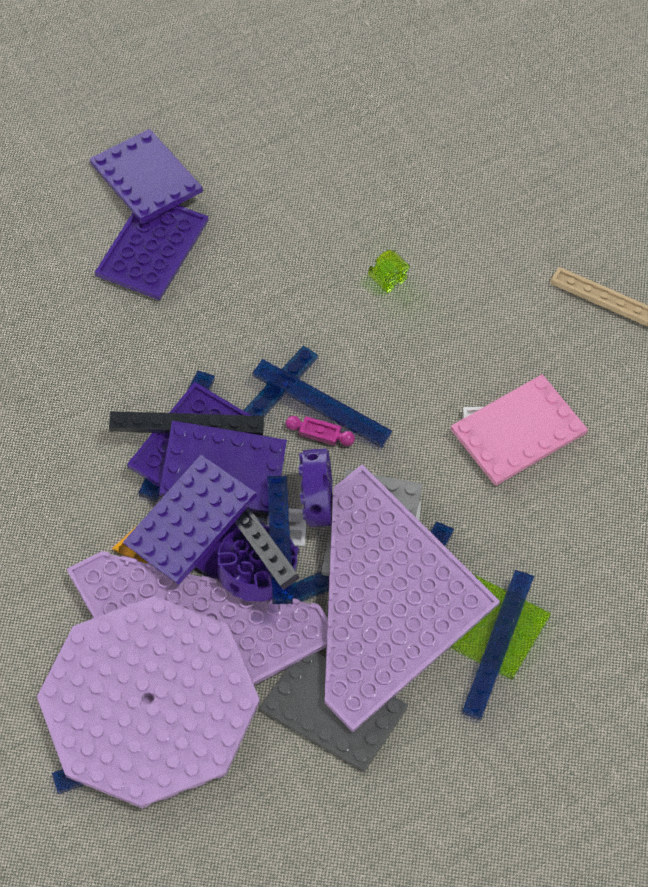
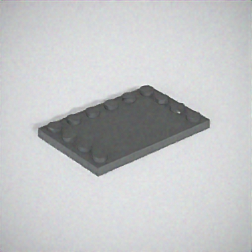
[259,652,408,773]

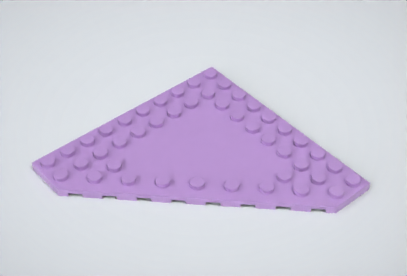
[324,465,500,733]
[67,551,328,704]

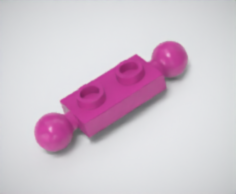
[286,416,355,446]

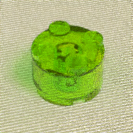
[367,249,410,293]

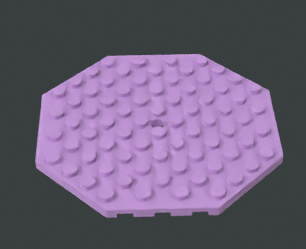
[37,596,260,808]

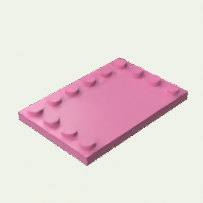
[450,374,588,486]

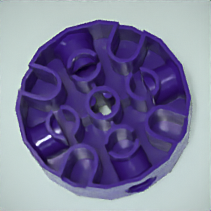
[299,448,333,527]
[217,525,297,602]

